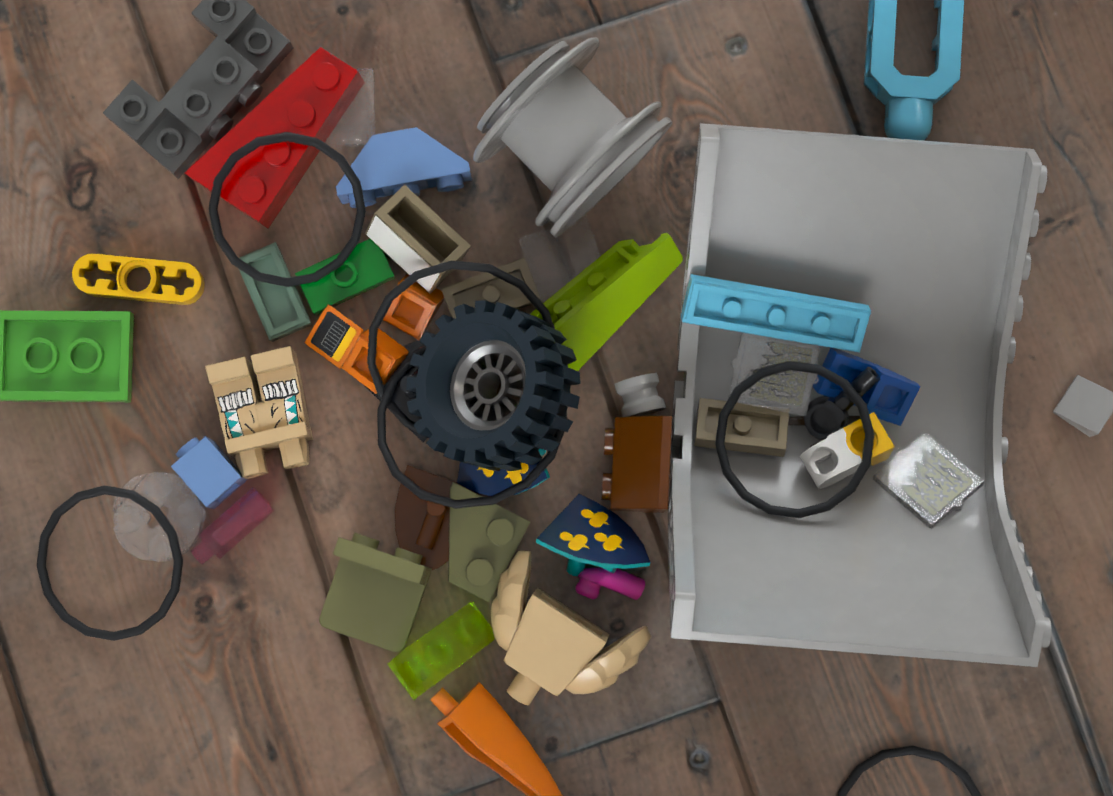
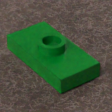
[295,239,395,315]

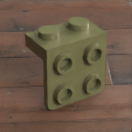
[319,532,433,652]

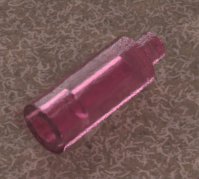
[191,486,275,565]

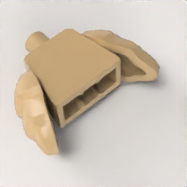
[491,551,651,705]

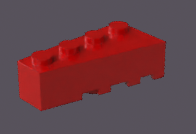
[185,47,365,229]

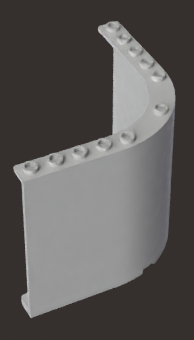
[668,123,1051,667]

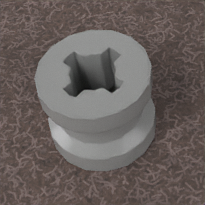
[614,373,666,417]

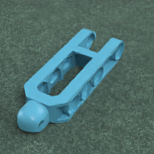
[864,0,964,140]

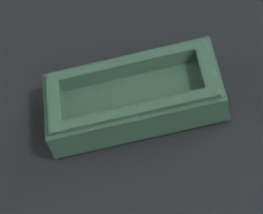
[239,242,313,342]

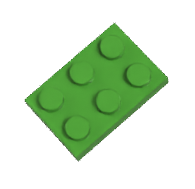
[0,310,134,402]

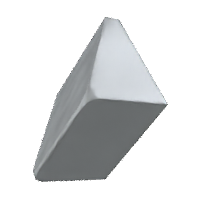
[1053,375,1113,437]

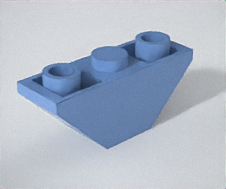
[336,127,472,208]

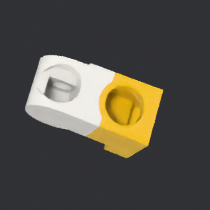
[800,412,895,489]

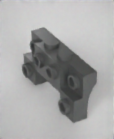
[103,0,293,179]

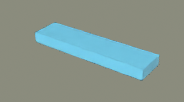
[681,274,871,353]

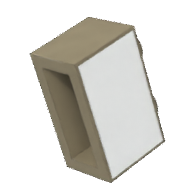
[365,184,471,294]

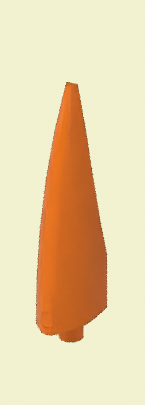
[430,682,563,796]

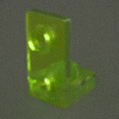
[387,602,495,700]

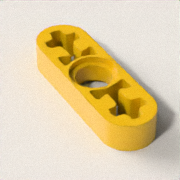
[72,254,205,305]

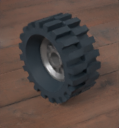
[406,300,581,472]

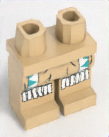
[205,346,313,479]

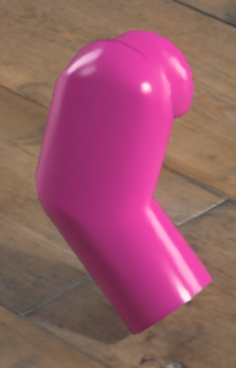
[575,567,645,600]

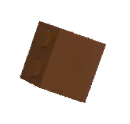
[601,416,672,513]

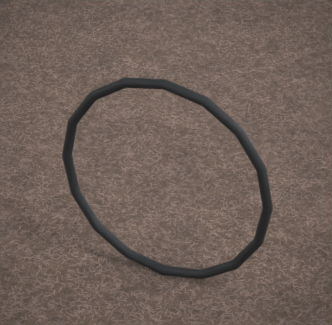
[367,260,555,438]
[377,345,567,509]

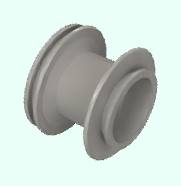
[473,37,672,238]

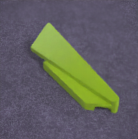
[530,233,683,371]

